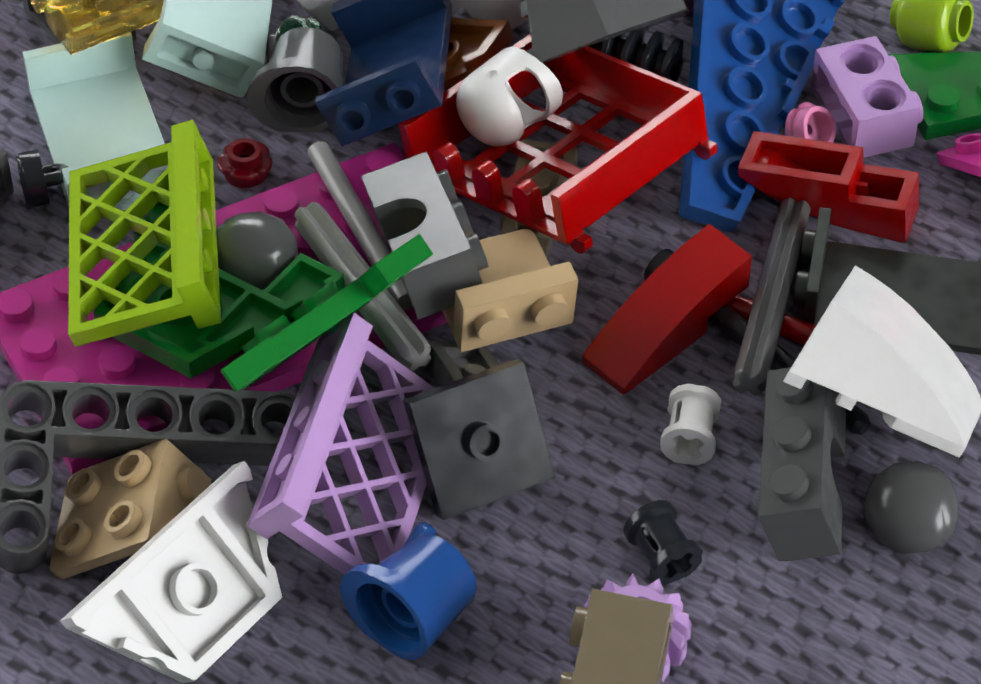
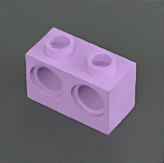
[811,36,923,157]

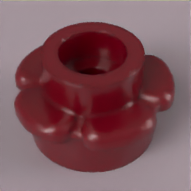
[217,138,273,188]

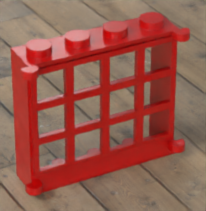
[398,34,718,254]

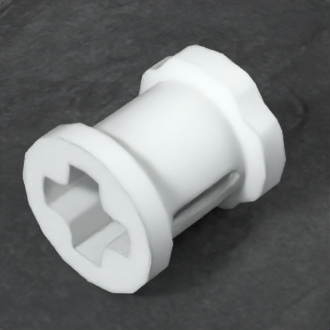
[660,383,722,465]

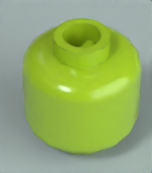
[890,0,974,53]

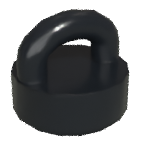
[16,149,69,208]

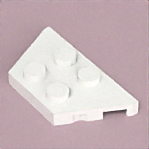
[60,461,282,683]

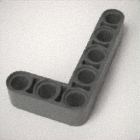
[0,380,296,574]

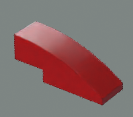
[738,131,920,244]
[582,224,752,395]

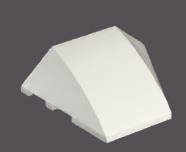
[783,265,981,458]

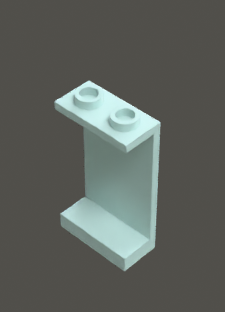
[142,0,272,97]
[22,28,168,211]

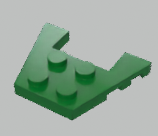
[93,202,345,379]
[220,233,434,392]

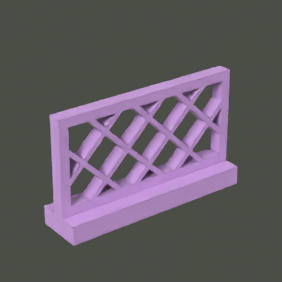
[246,312,435,575]

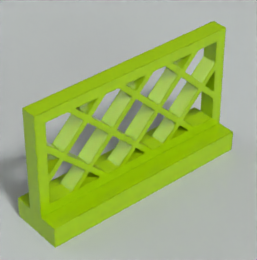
[68,120,221,347]

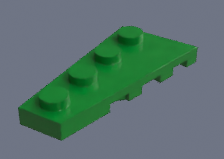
[888,52,981,140]

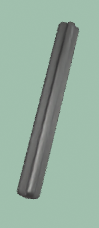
[733,197,811,396]

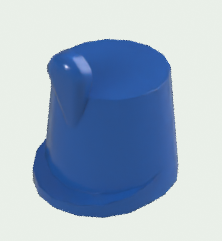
[340,522,477,660]

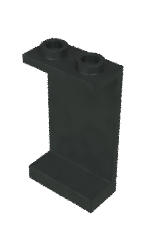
[793,207,981,355]

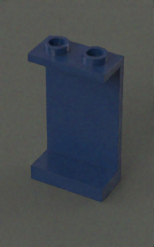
[315,0,452,147]

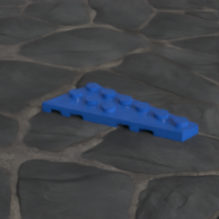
[679,0,845,232]

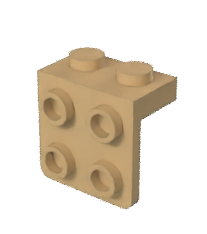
[442,229,579,352]
[49,438,212,579]

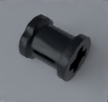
[623,500,703,585]

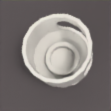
[456,46,563,147]

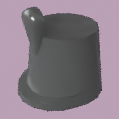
[247,27,343,133]

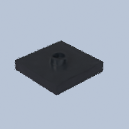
[403,359,555,520]

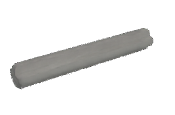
[295,202,431,372]

